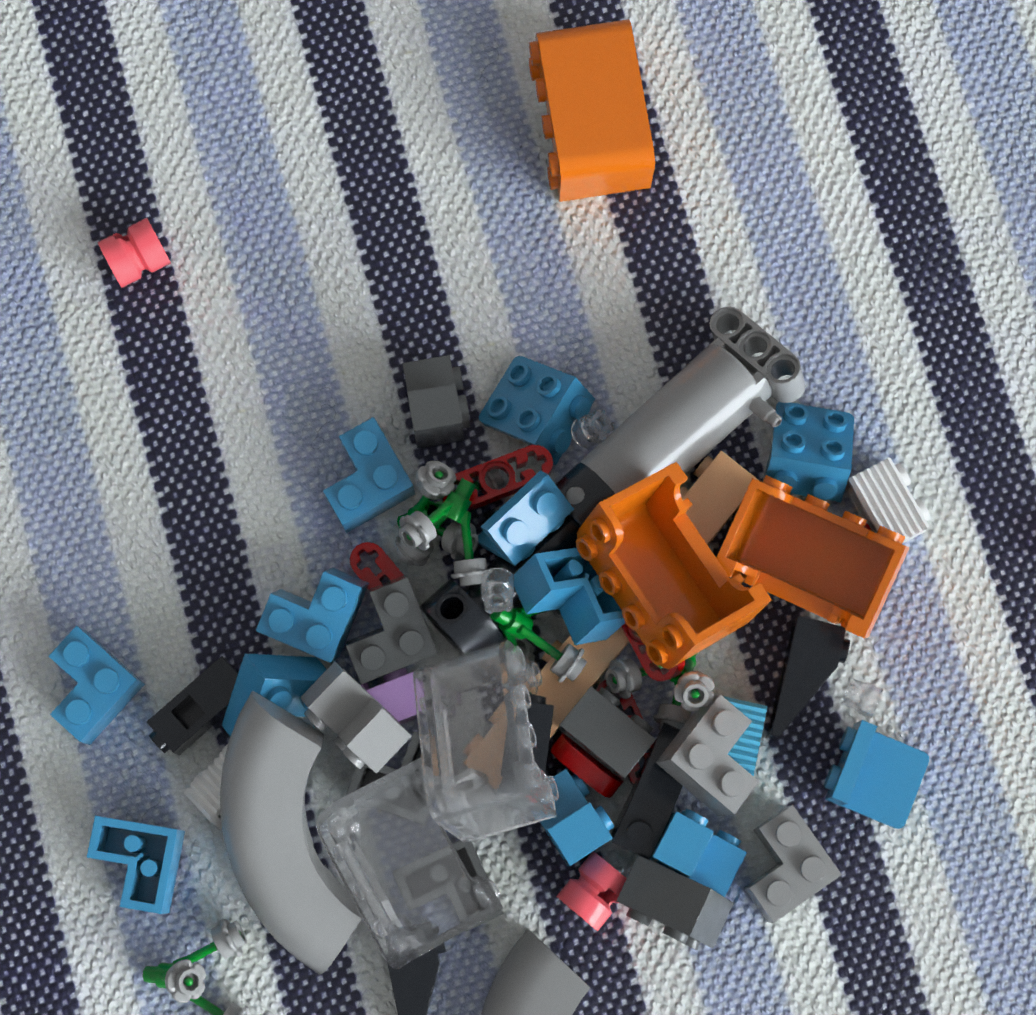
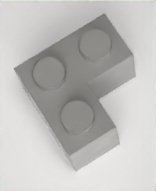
[300,662,412,774]
[656,694,759,816]
[744,805,842,923]

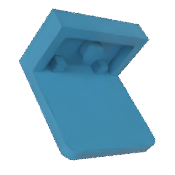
[479,356,595,465]
[763,402,854,503]
[478,471,574,565]
[824,720,929,829]

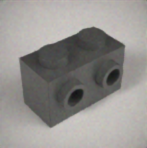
[558,687,656,781]

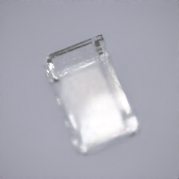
[413,640,559,843]

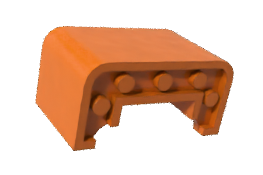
[529,19,655,202]
[576,462,772,669]
[716,475,909,639]

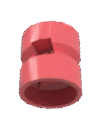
[97,217,171,288]
[556,851,627,931]

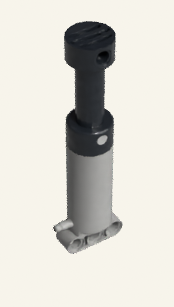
[419,307,806,666]

